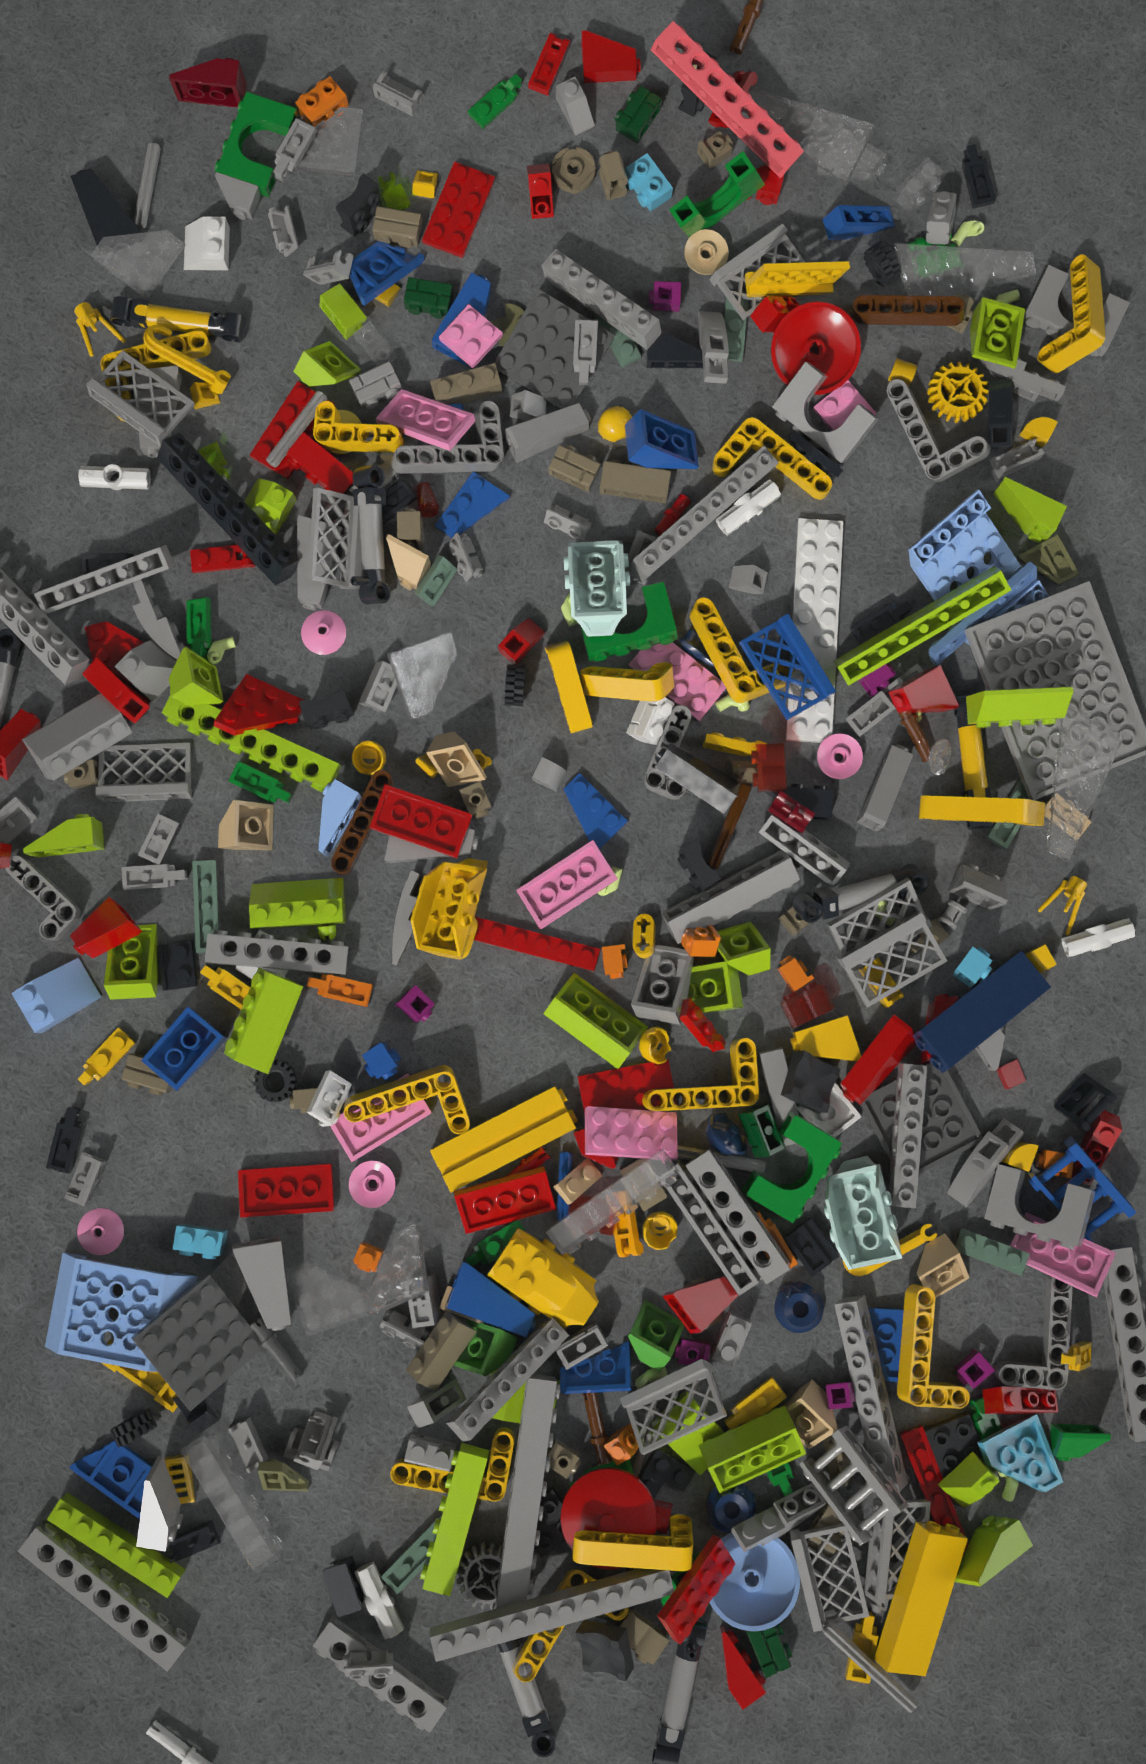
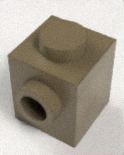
[459,781,492,819]
[546,1438,581,1478]

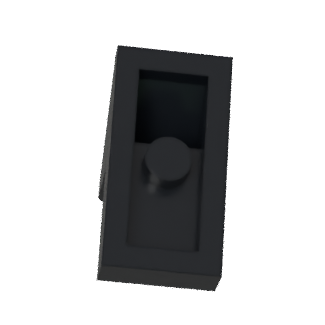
[173,1394,219,1434]

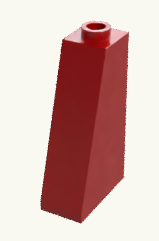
[840,1015,916,1105]

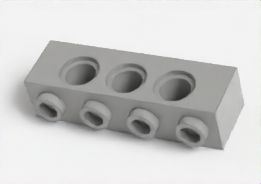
[759,814,851,887]

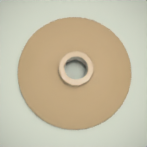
[684,229,729,275]

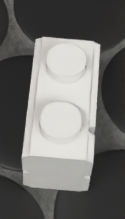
[626,697,674,745]

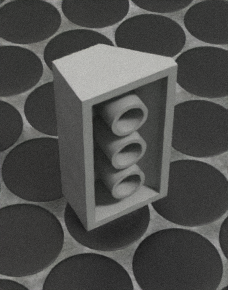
[22,693,132,781]

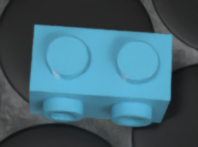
[625,153,673,212]
[952,947,992,988]
[173,1223,228,1259]

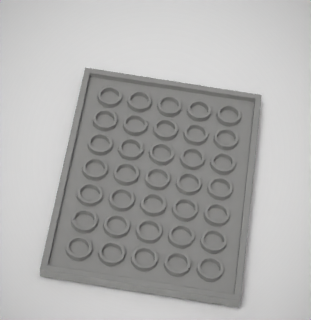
[965,581,1146,800]

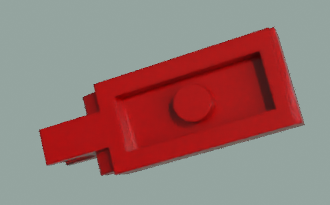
[679,998,726,1052]

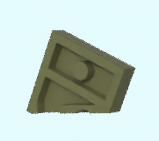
[1018,535,1079,586]
[258,1459,309,1492]

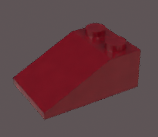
[169,58,247,108]

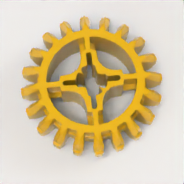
[927,361,989,423]

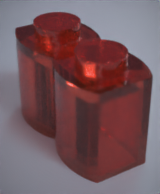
[751,743,786,793]
[780,982,835,1029]

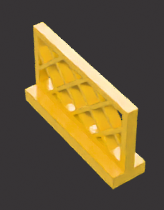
[745,261,850,297]

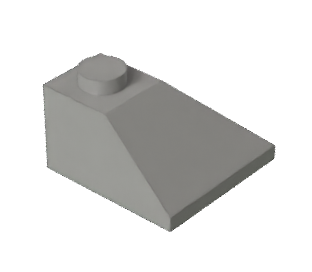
[115,639,176,703]

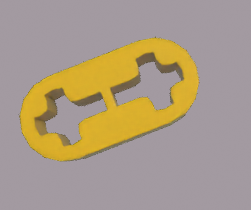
[633,914,656,958]

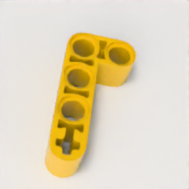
[313,401,405,453]
[545,640,593,734]
[580,662,674,701]

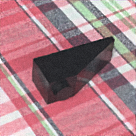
[646,332,703,368]

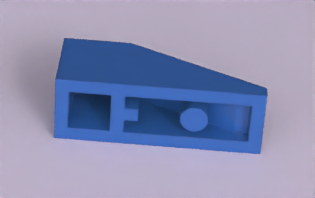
[823,205,895,240]

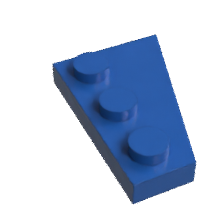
[435,472,510,538]
[563,773,628,850]
[868,1307,904,1382]
[560,1341,632,1394]

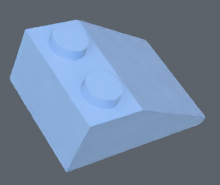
[318,779,362,857]
[12,958,102,1033]

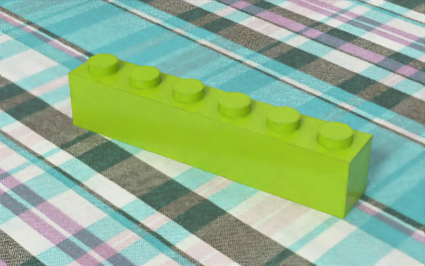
[420,1443,489,1597]
[47,1492,186,1598]

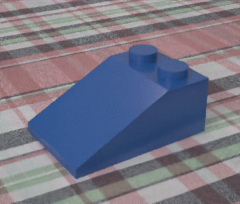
[625,409,699,469]
[141,1007,227,1091]

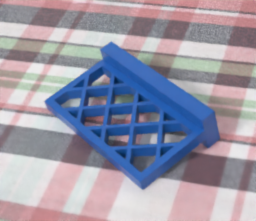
[739,614,836,720]

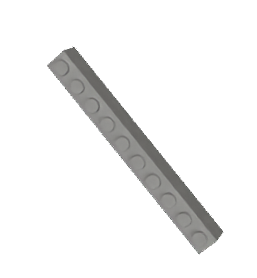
[494,1374,560,1609]
[430,1568,674,1662]

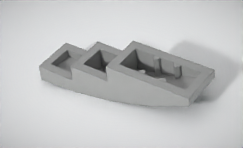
[845,664,923,737]
[392,870,421,966]
[759,1047,798,1146]

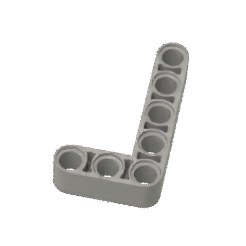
[887,379,990,482]
[391,401,504,473]
[994,1275,1073,1390]

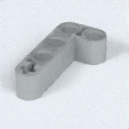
[644,705,691,800]
[5,856,81,941]

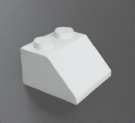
[184,217,230,270]

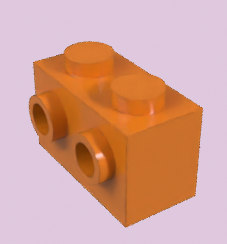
[295,76,349,130]

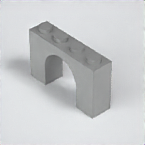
[1024,265,1130,357]
[772,362,879,464]
[984,1164,1096,1250]

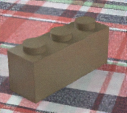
[430,363,502,405]
[600,460,671,503]
[406,1311,477,1391]

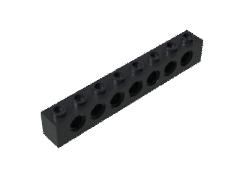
[157,433,299,586]

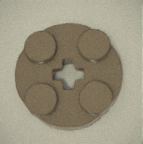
[552,147,596,194]

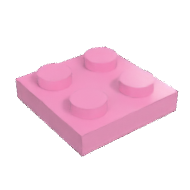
[439,304,503,368]
[813,380,876,431]

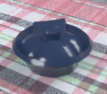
[706,1113,747,1156]
[774,1281,824,1333]
[706,1483,756,1533]

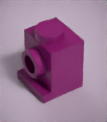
[649,281,681,312]
[858,664,896,698]
[395,985,435,1023]
[674,1337,711,1365]
[954,1349,995,1389]
[826,1382,856,1410]

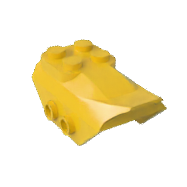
[411,858,488,959]
[487,1228,599,1329]

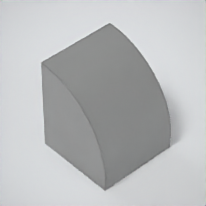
[510,390,546,420]
[729,565,768,594]
[532,757,567,792]

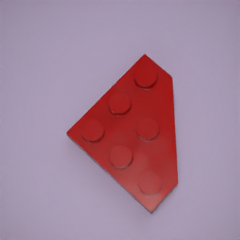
[84,621,144,685]
[214,674,304,736]

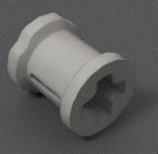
[937,900,967,930]

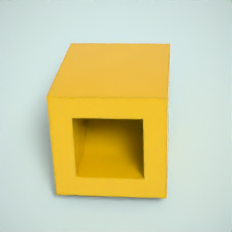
[888,358,917,386]
[1019,417,1058,448]
[1025,944,1057,973]
[1001,1142,1038,1172]

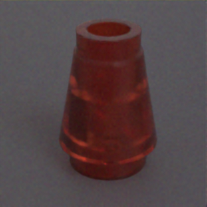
[417,482,440,518]

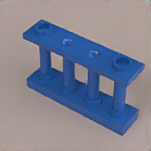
[1028,1136,1137,1243]

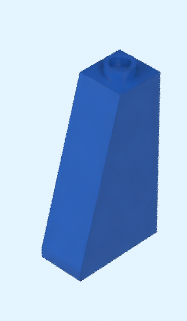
[431,272,492,369]
[445,1262,536,1337]

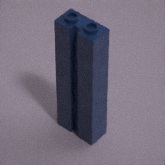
[913,951,1051,1073]

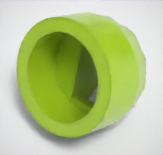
[317,924,337,941]

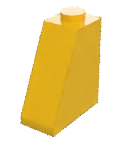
[790,1015,861,1061]

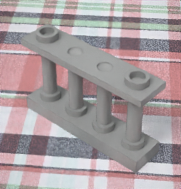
[799,1426,909,1546]

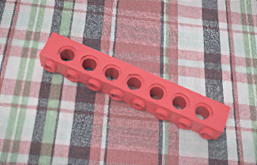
[651,21,804,179]

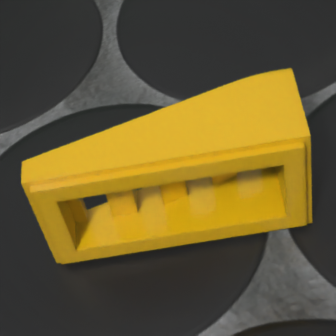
[164,1453,195,1504]

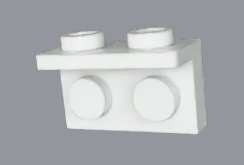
[307,1070,352,1127]

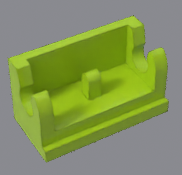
[319,283,367,340]

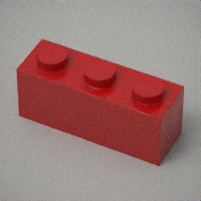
[286,432,353,499]

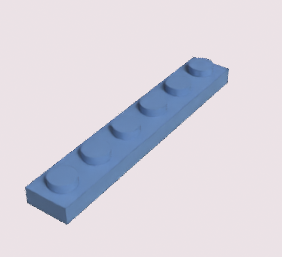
[929,562,1037,666]

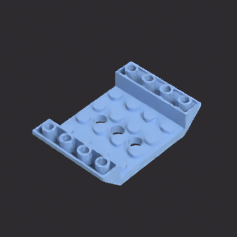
[908,489,1049,646]
[45,1252,198,1372]

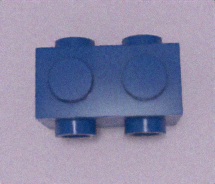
[362,1042,401,1080]

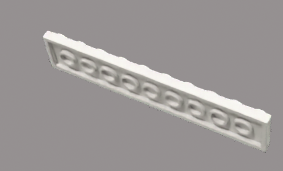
[786,518,843,743]

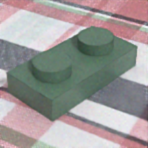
[414,555,458,607]

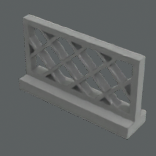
[709,223,806,320]
[86,350,195,447]
[308,488,362,589]
[95,743,192,802]
[827,878,932,972]
[837,913,947,1008]
[620,1359,727,1455]
[864,1498,931,1604]
[790,1523,869,1632]

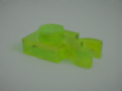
[378,172,411,210]
[197,441,230,480]

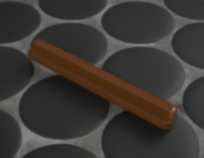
[707,783,751,869]

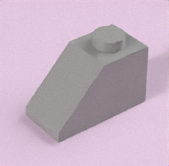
[556,77,595,136]
[215,172,261,220]
[975,1027,1005,1071]
[407,1379,466,1428]

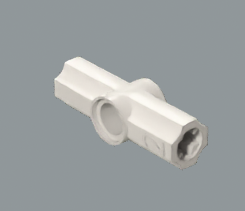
[78,464,151,490]
[716,479,781,536]
[1061,918,1135,957]
[355,1561,404,1639]

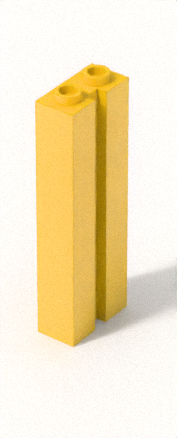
[430,1086,578,1193]
[874,1521,968,1676]

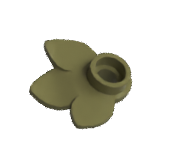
[491,303,524,347]

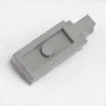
[273,118,317,182]
[573,319,598,385]
[121,864,188,890]

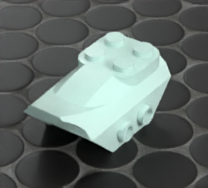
[564,540,630,636]
[824,1156,902,1270]

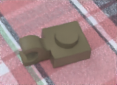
[910,918,950,954]

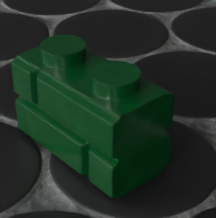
[614,86,662,144]
[404,277,453,319]
[738,1104,786,1157]
[746,1623,793,1678]

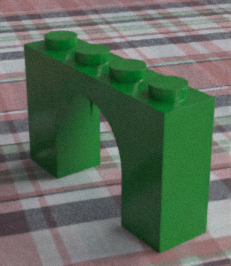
[215,92,299,198]
[669,151,765,237]
[581,581,678,662]
[741,1110,842,1223]

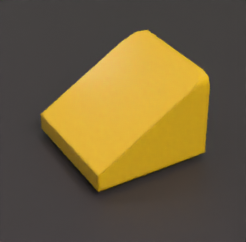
[412,170,438,198]
[374,284,401,307]
[190,382,220,409]
[415,753,439,779]

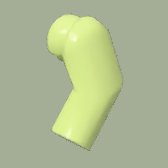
[951,221,984,246]
[561,594,578,627]
[598,866,623,896]

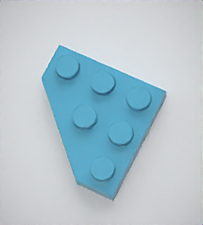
[977,1414,1063,1492]

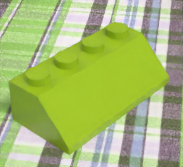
[966,687,1074,728]
[249,878,346,930]
[224,967,303,1074]
[543,972,648,1069]
[698,1406,806,1493]

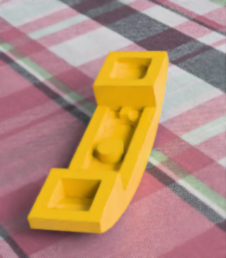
[100,1338,178,1412]

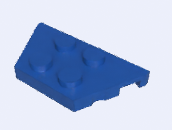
[349,241,425,306]
[69,1440,153,1519]

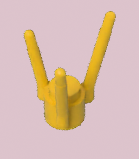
[74,302,126,357]
[1038,876,1087,936]

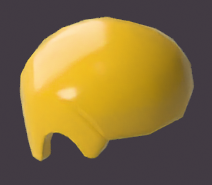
[597,406,632,442]
[352,741,386,775]
[638,1026,671,1064]
[643,1211,678,1250]

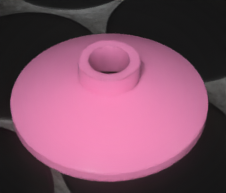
[301,610,346,655]
[817,734,863,779]
[349,1161,396,1208]
[77,1208,124,1255]

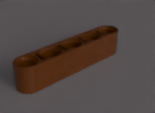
[853,295,965,326]
[331,770,394,875]

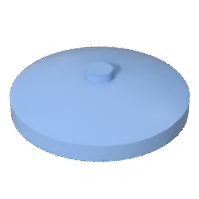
[709,1533,800,1631]

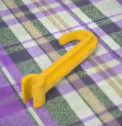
[143,325,231,394]
[843,1224,937,1276]

